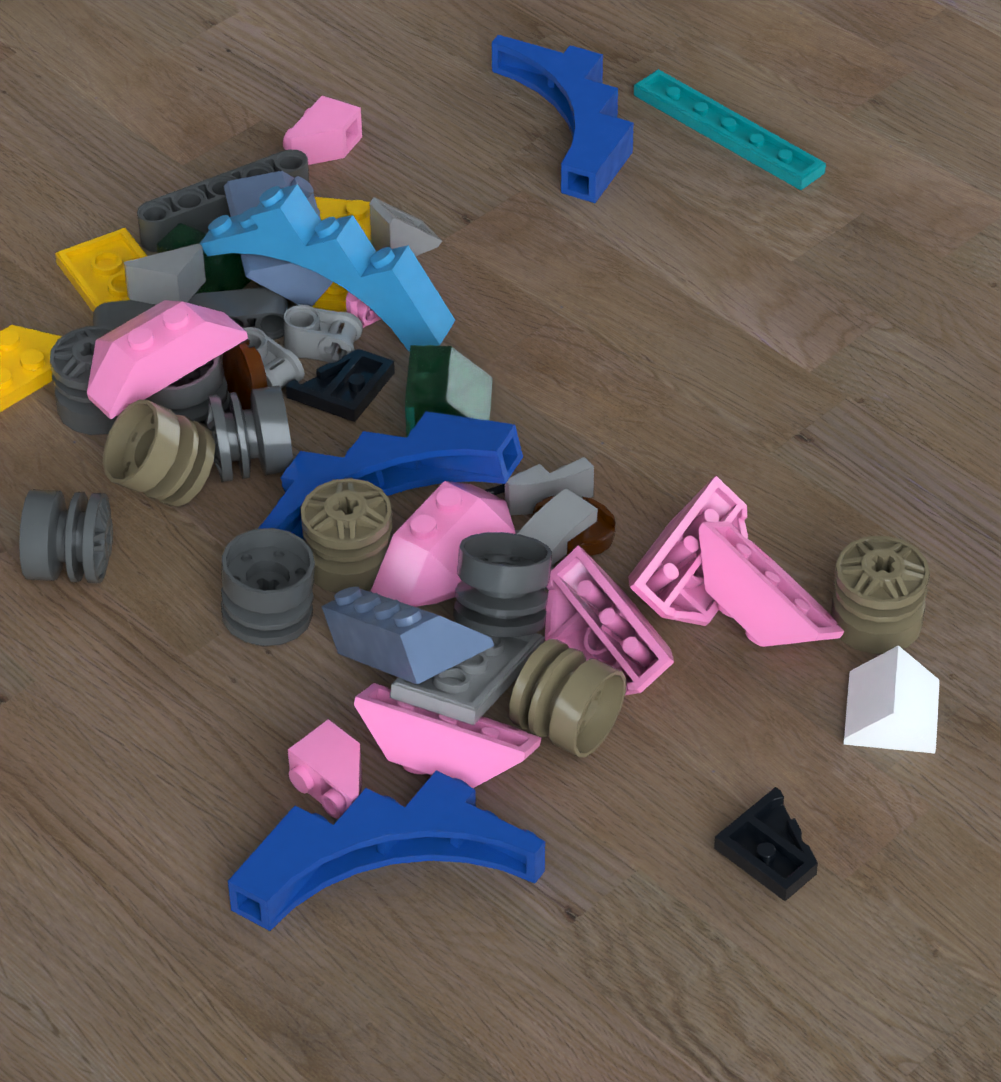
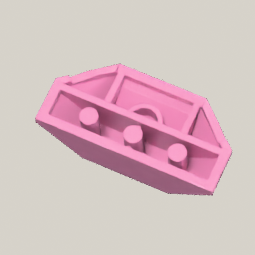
[87,300,248,419]
[628,476,748,626]
[371,481,516,607]
[698,521,844,647]
[545,545,674,695]
[354,683,541,788]

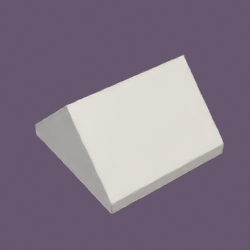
[844,645,939,754]

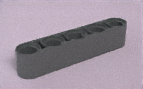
[137,150,310,252]
[93,287,288,340]

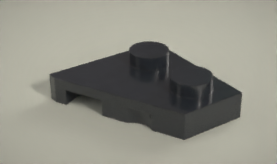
[286,349,395,422]
[714,787,818,901]

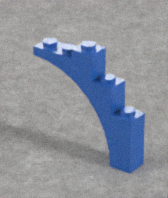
[492,35,634,203]
[258,411,523,539]
[228,770,545,931]

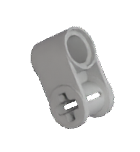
[284,304,363,363]
[243,327,305,389]

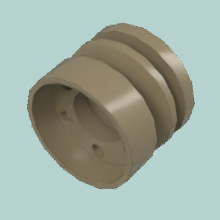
[103,400,215,507]
[301,478,393,593]
[831,536,930,654]
[509,639,626,757]

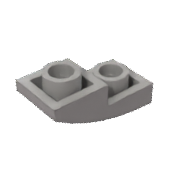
[505,457,594,515]
[517,488,598,566]

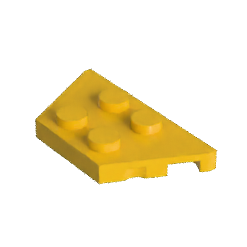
[0,325,62,412]

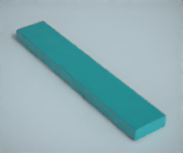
[634,69,826,190]

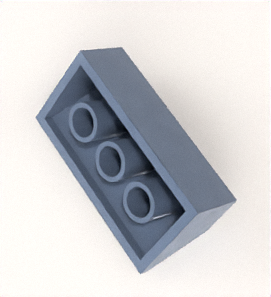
[223,171,333,306]
[321,587,494,685]

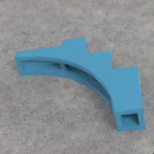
[200,184,456,352]

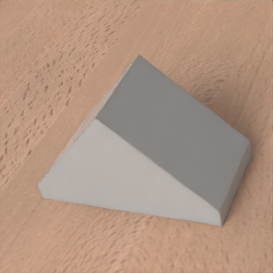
[369,197,442,257]
[124,243,206,305]

